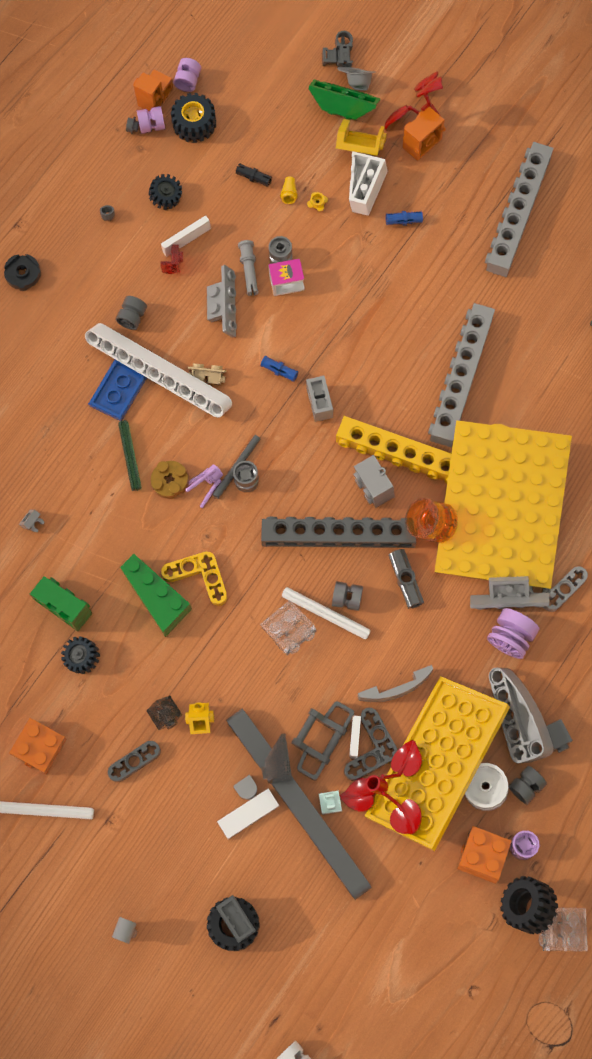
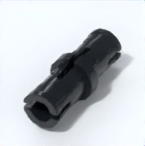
[236,163,272,187]

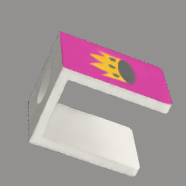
[268,259,305,296]

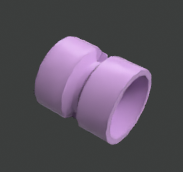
[173,58,201,92]
[137,106,165,134]
[510,831,539,860]

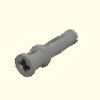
[238,240,259,296]

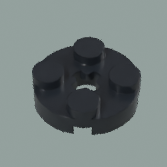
[4,254,41,291]

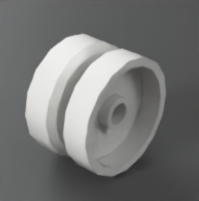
[465,763,508,811]

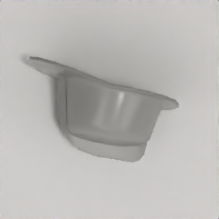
[337,67,376,90]

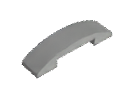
[357,665,433,702]

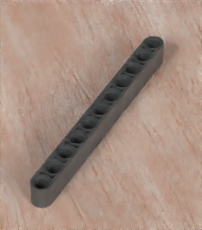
[226,709,372,900]

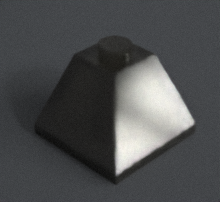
[262,734,292,784]

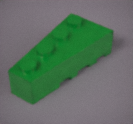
[120,554,192,637]

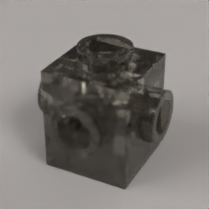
[146,696,182,730]

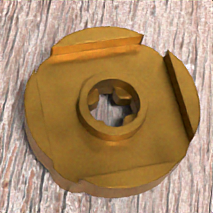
[151,461,189,499]

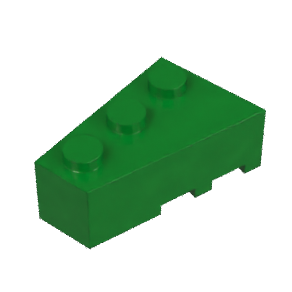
[30,576,92,631]

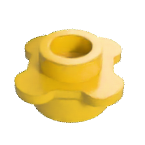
[307,192,328,211]

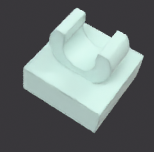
[319,790,342,815]

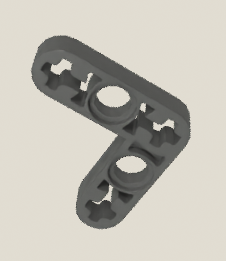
[344,708,398,781]

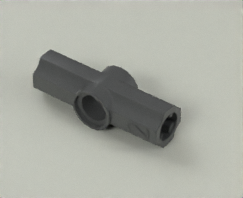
[388,549,424,609]

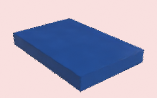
[88,359,147,422]

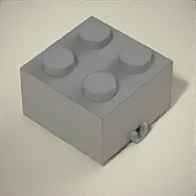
[353,455,395,508]

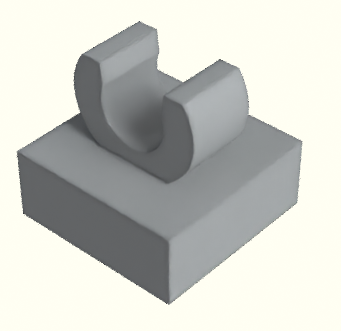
[19,509,44,532]

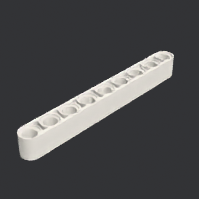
[85,323,232,417]

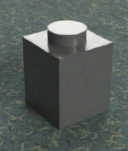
[547,719,573,753]

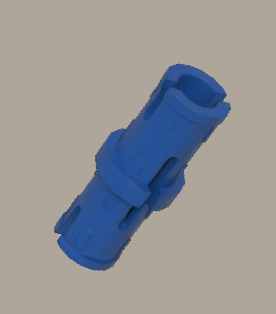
[386,211,423,226]
[260,356,299,382]

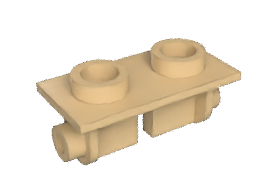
[188,363,227,385]

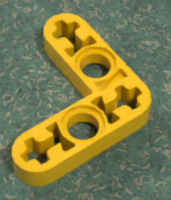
[161,552,227,606]

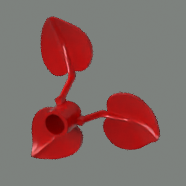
[384,71,443,130]
[340,740,422,835]

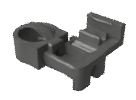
[322,31,353,67]

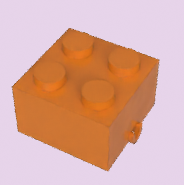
[403,107,446,161]
[9,718,67,774]
[457,826,511,884]

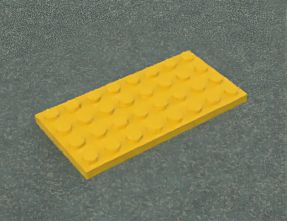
[365,676,510,852]

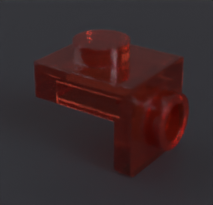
[161,245,184,274]

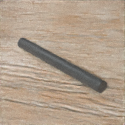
[213,435,260,499]

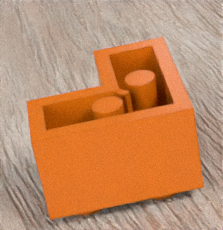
[133,70,173,111]

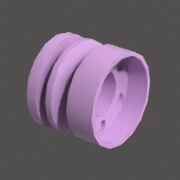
[487,608,540,659]

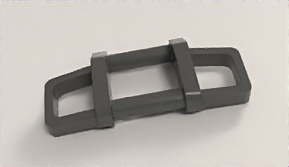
[291,701,354,781]

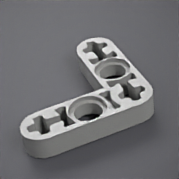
[529,566,588,612]

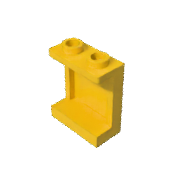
[336,119,387,156]

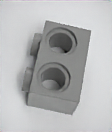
[306,376,333,422]

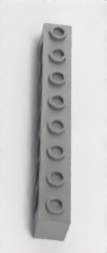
[485,142,554,277]
[428,303,495,448]

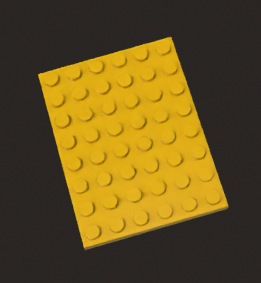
[435,420,572,589]

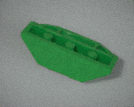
[308,79,381,120]

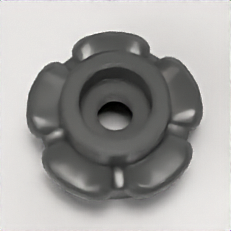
[126,117,139,134]

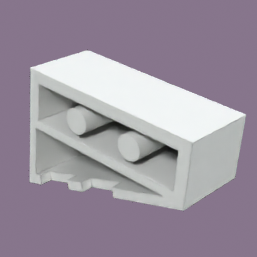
[349,151,388,216]

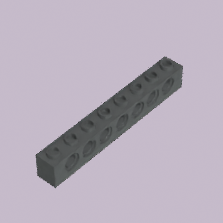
[261,516,416,548]

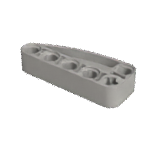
[489,667,553,763]

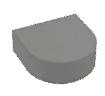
[233,775,257,800]

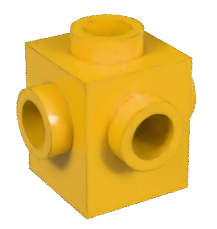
[185,702,214,734]

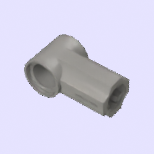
[112,917,138,944]

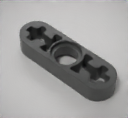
[108,741,161,782]

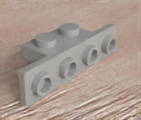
[207,265,237,338]
[470,576,550,610]

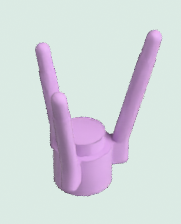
[186,464,223,508]

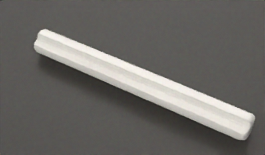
[282,587,370,639]
[0,801,94,819]

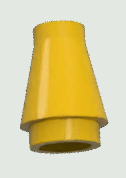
[280,177,298,204]

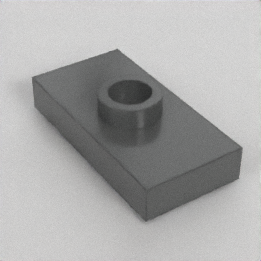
[216,895,256,943]

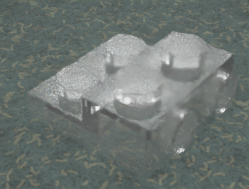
[260,600,317,655]
[539,908,588,952]

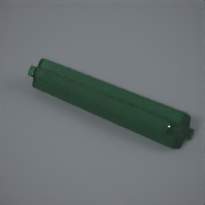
[118,420,142,491]

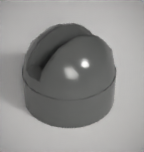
[100,205,115,221]

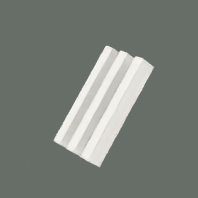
[350,716,361,759]

